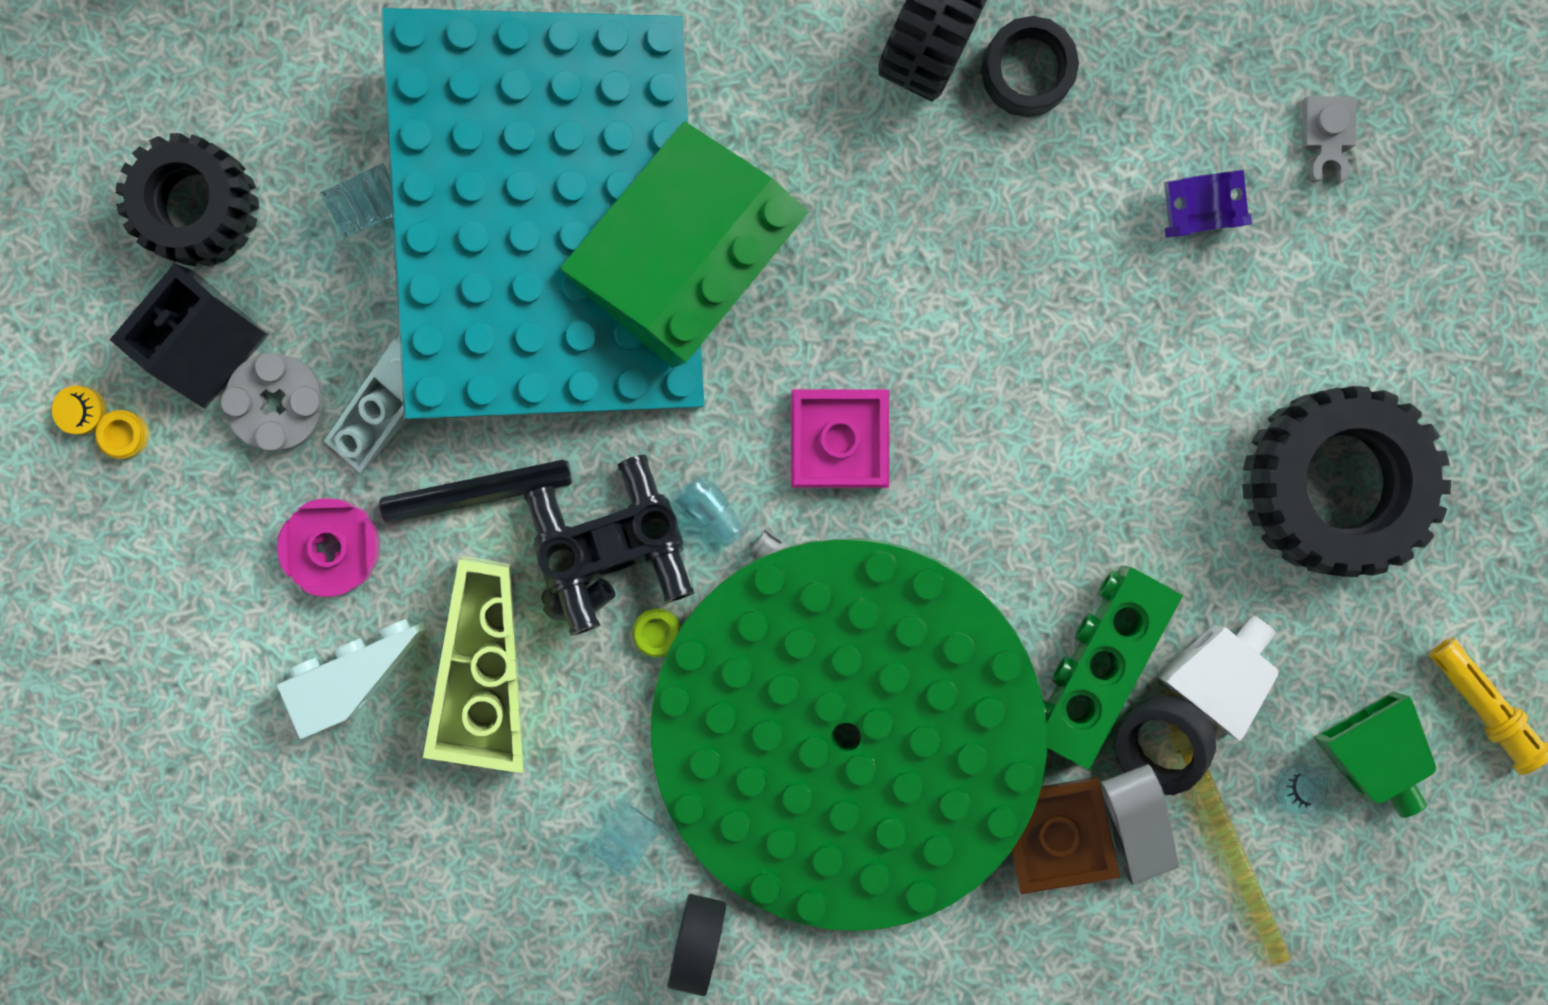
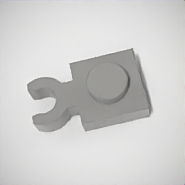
[1302,96,1356,182]

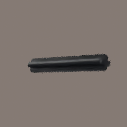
[379,460,572,523]

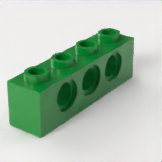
[1043,565,1183,770]

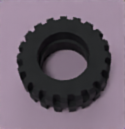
[1242,386,1452,577]

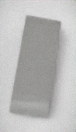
[1100,764,1179,885]

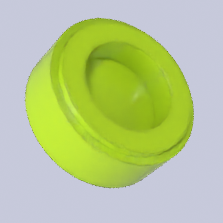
[632,608,681,658]

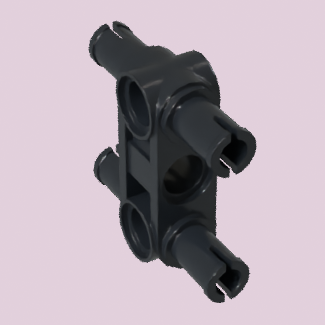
[524,455,694,636]

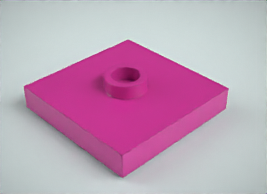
[791,389,889,488]

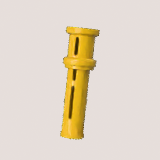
[1428,637,1548,775]

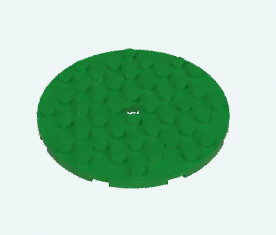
[651,538,1047,931]

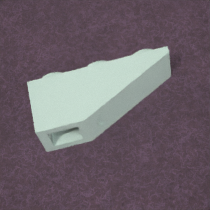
[324,336,408,473]
[277,619,426,739]

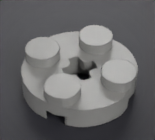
[221,352,324,451]

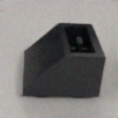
[109,263,269,408]

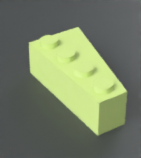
[423,556,524,773]

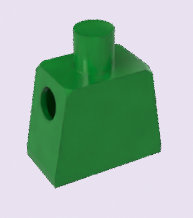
[1314,691,1436,818]

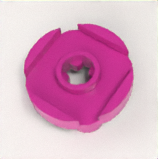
[277,498,380,597]

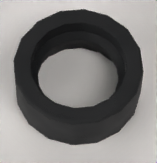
[981,16,1079,117]
[1114,695,1216,795]
[667,894,726,997]

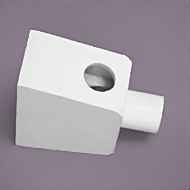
[1157,615,1279,741]

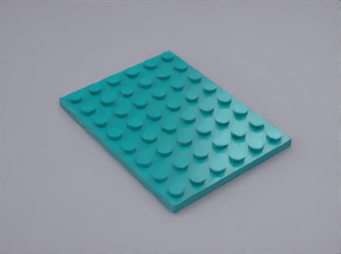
[381,8,705,420]

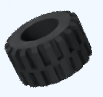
[878,0,987,102]
[115,133,259,267]

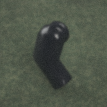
[541,578,616,620]

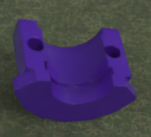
[1164,170,1252,238]

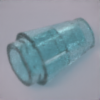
[674,474,745,547]

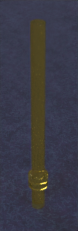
[1160,690,1291,965]

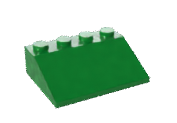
[558,121,809,368]

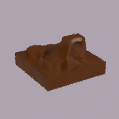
[1012,776,1120,894]

